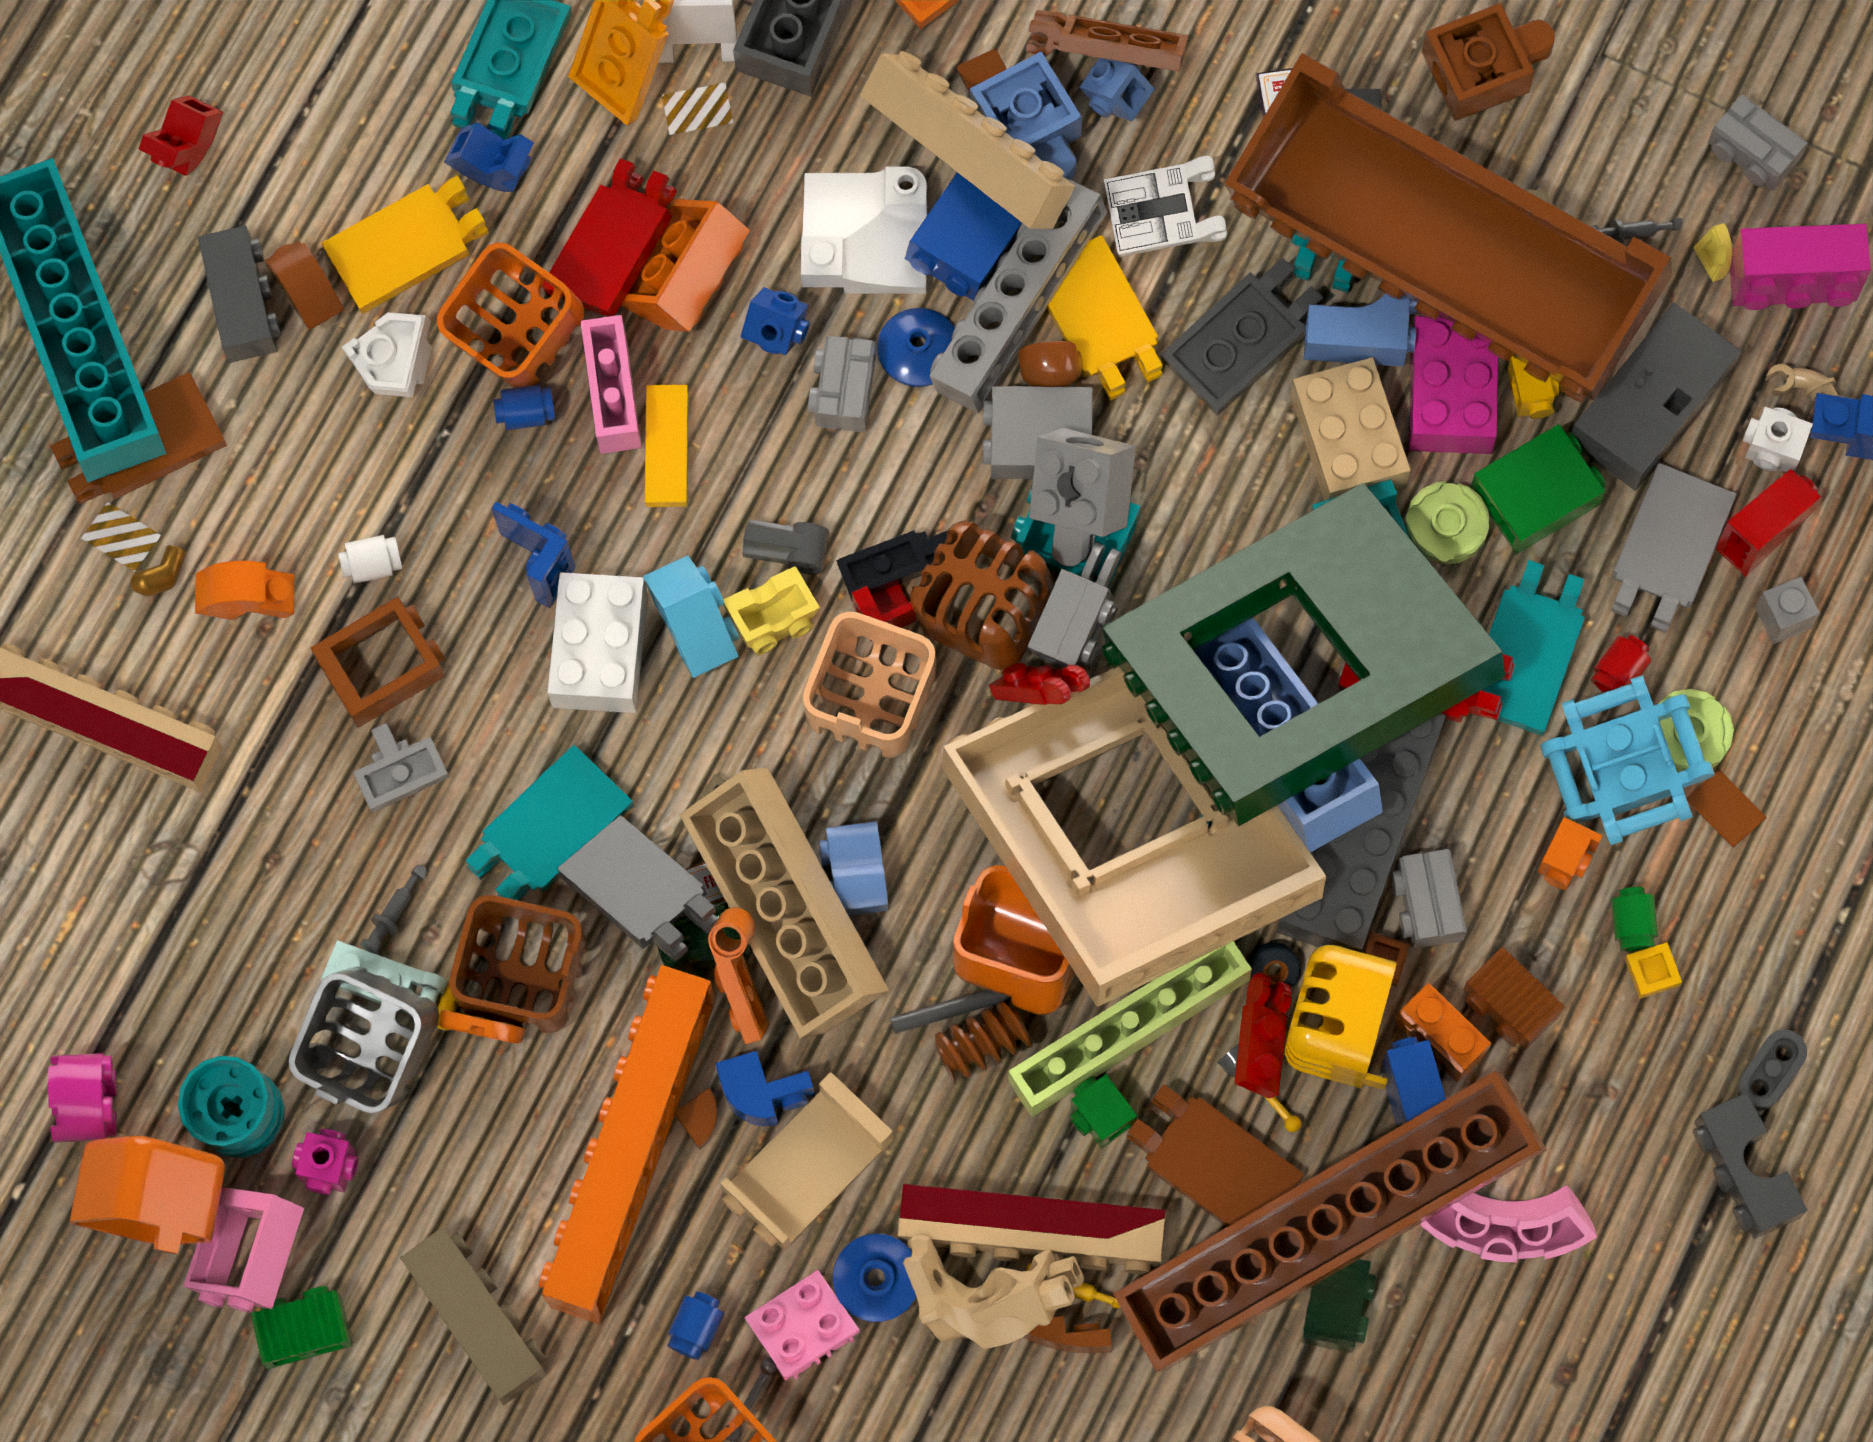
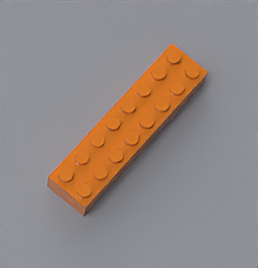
[538,965,716,1325]

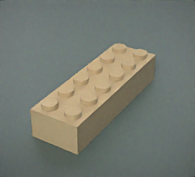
[679,768,889,1038]

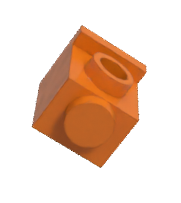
[1538,817,1603,890]

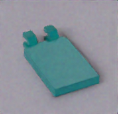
[450,0,572,139]
[1481,560,1585,736]
[465,745,634,901]

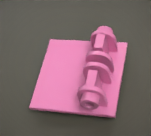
[744,1270,860,1381]

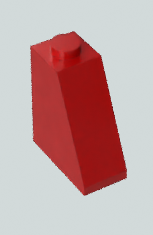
[1715,469,1821,577]

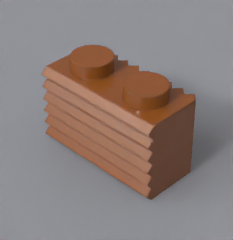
[1463,947,1565,1050]

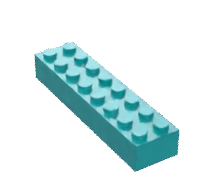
[0,158,166,483]

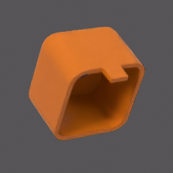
[69,1136,225,1254]

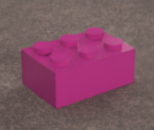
[1729,224,1871,310]
[1409,316,1498,454]

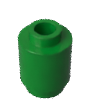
[1611,887,1658,952]

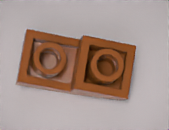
[1023,1316,1112,1353]

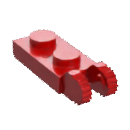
[989,663,1091,705]
[1234,972,1292,1099]

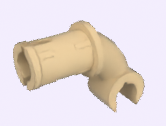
[1765,364,1838,402]

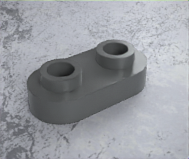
[1737,1030,1807,1110]

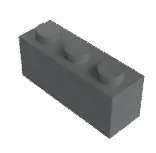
[198,225,281,363]

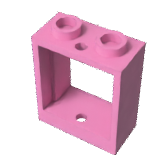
[183,1187,304,1313]

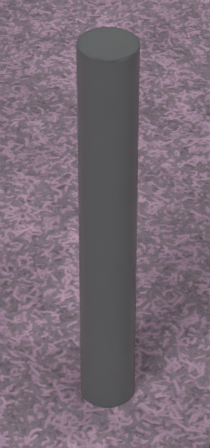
[890,989,1012,1034]

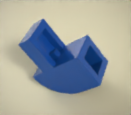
[444,122,534,192]
[1809,393,1873,460]
[715,1051,815,1126]

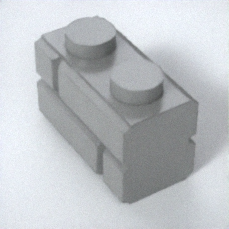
[1708,94,1808,191]
[808,336,876,432]
[1391,849,1467,949]

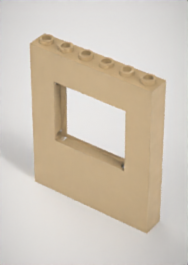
[942,666,1326,1007]

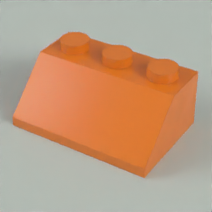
[621,199,750,332]

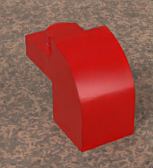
[138,95,224,176]

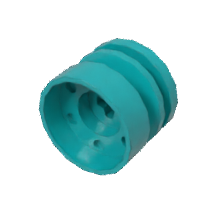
[178,1056,285,1158]

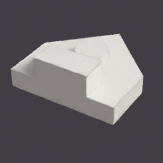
[342,312,432,397]

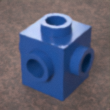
[740,287,810,355]

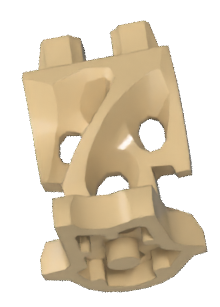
[903,1235,1084,1349]

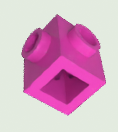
[292,1129,358,1195]

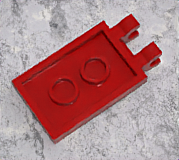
[542,158,677,317]

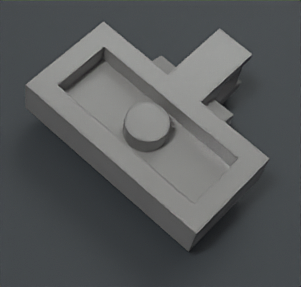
[353,723,449,813]

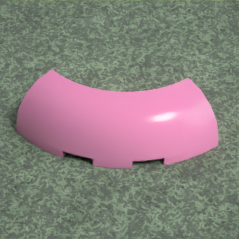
[1420,1185,1597,1263]

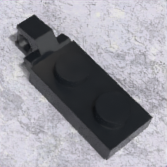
[836,530,947,602]

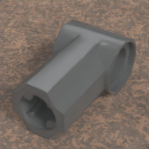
[742,519,830,575]

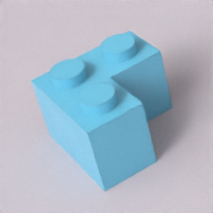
[643,555,739,678]

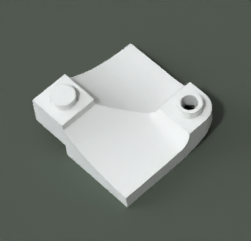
[801,167,927,294]

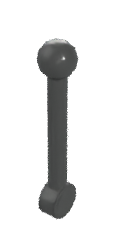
[726,1358,777,1442]

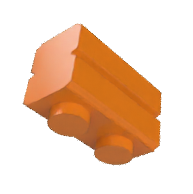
[1395,983,1492,1083]

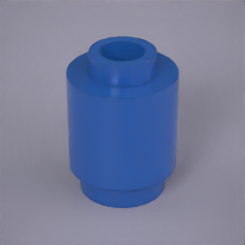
[493,384,555,431]
[667,1291,725,1361]

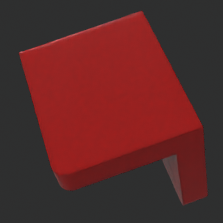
[852,584,916,641]

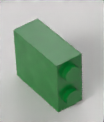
[1471,424,1605,555]

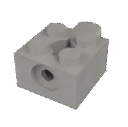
[1029,428,1136,566]
[1027,542,1121,669]

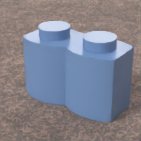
[819,821,888,916]

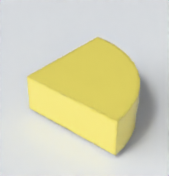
[1693,223,1732,282]

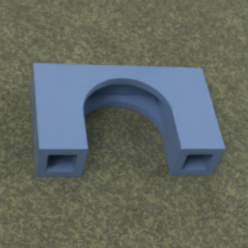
[1304,294,1417,367]

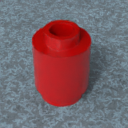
[1591,635,1652,693]

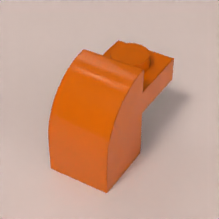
[195,561,294,620]

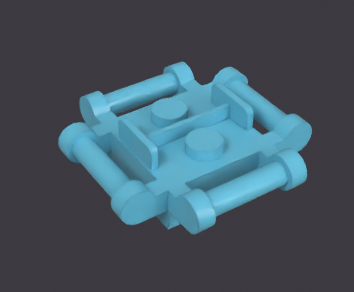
[1540,675,1715,845]

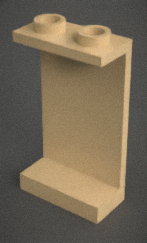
[720,1072,894,1251]

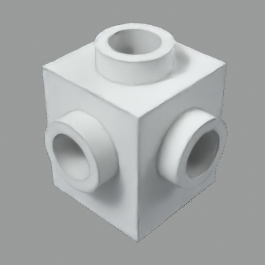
[1743,407,1813,472]

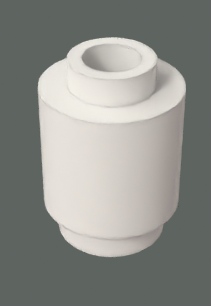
[338,535,402,584]

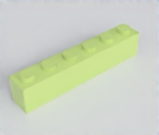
[1008,942,1252,1117]

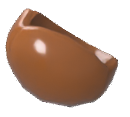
[1018,341,1082,387]

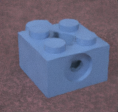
[970,52,1082,180]

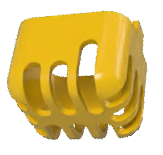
[1285,945,1397,1090]

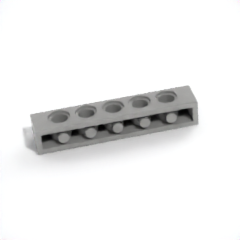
[929,177,1107,414]

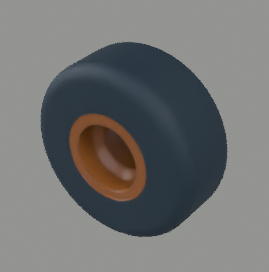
[1248,942,1300,992]

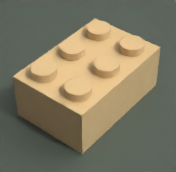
[1290,357,1411,501]

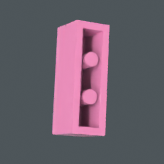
[581,315,642,454]

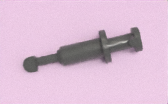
[1591,218,1682,244]
[360,865,427,955]

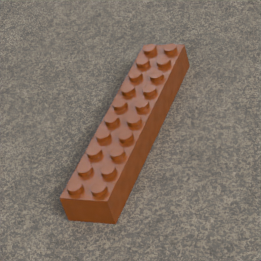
[1113,1071,1547,1372]

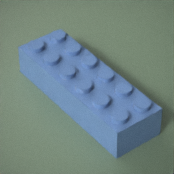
[1188,617,1383,852]

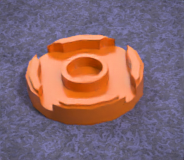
[439,1009,526,1044]

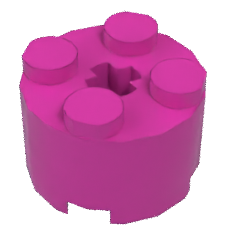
[48,1053,117,1143]

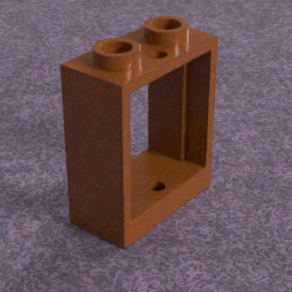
[310,597,446,728]

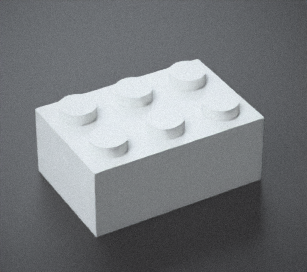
[548,572,648,713]

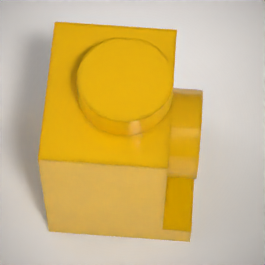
[1507,357,1559,419]

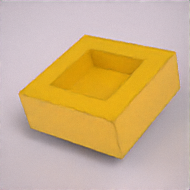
[1625,942,1682,999]

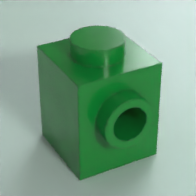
[1069,1074,1137,1149]

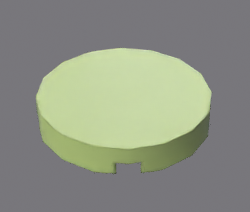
[1405,481,1489,564]
[1658,689,1734,772]

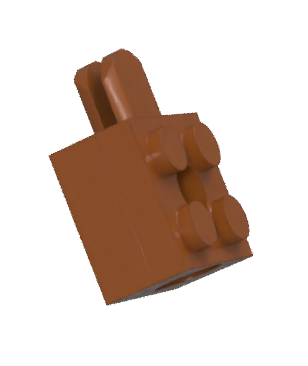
[1422,3,1555,121]

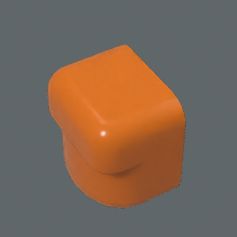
[953,865,1075,1015]

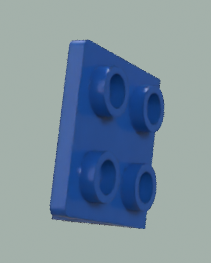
[491,502,576,608]

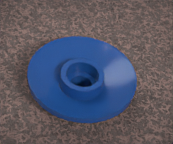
[877,308,955,387]
[833,1234,916,1322]

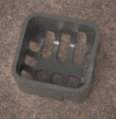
[289,966,440,1113]

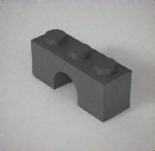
[1693,1092,1808,1239]

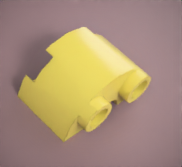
[723,566,820,655]

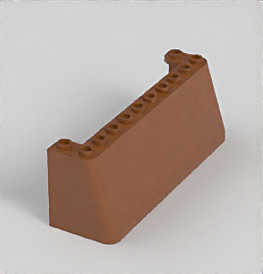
[1224,53,1672,403]

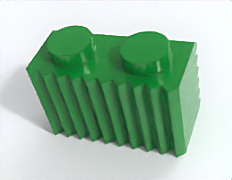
[250,1286,353,1369]

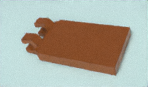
[1026,10,1189,72]
[50,371,227,504]
[1126,1084,1304,1227]

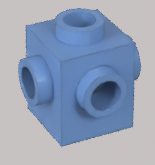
[1079,58,1155,122]

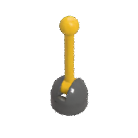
[1217,1043,1302,1133]

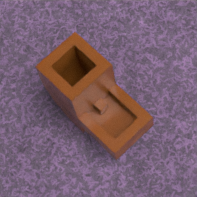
[264,240,345,330]

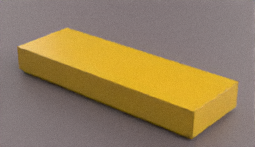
[645,385,688,507]

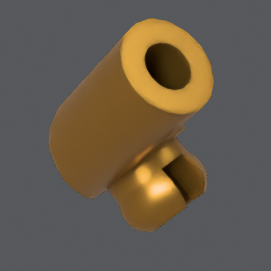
[130,545,186,596]

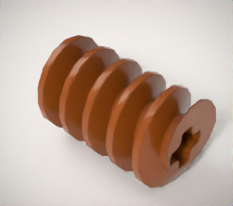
[934,1001,1033,1085]

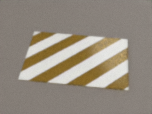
[662,83,733,135]
[81,502,161,572]

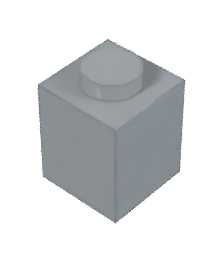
[1755,577,1820,644]

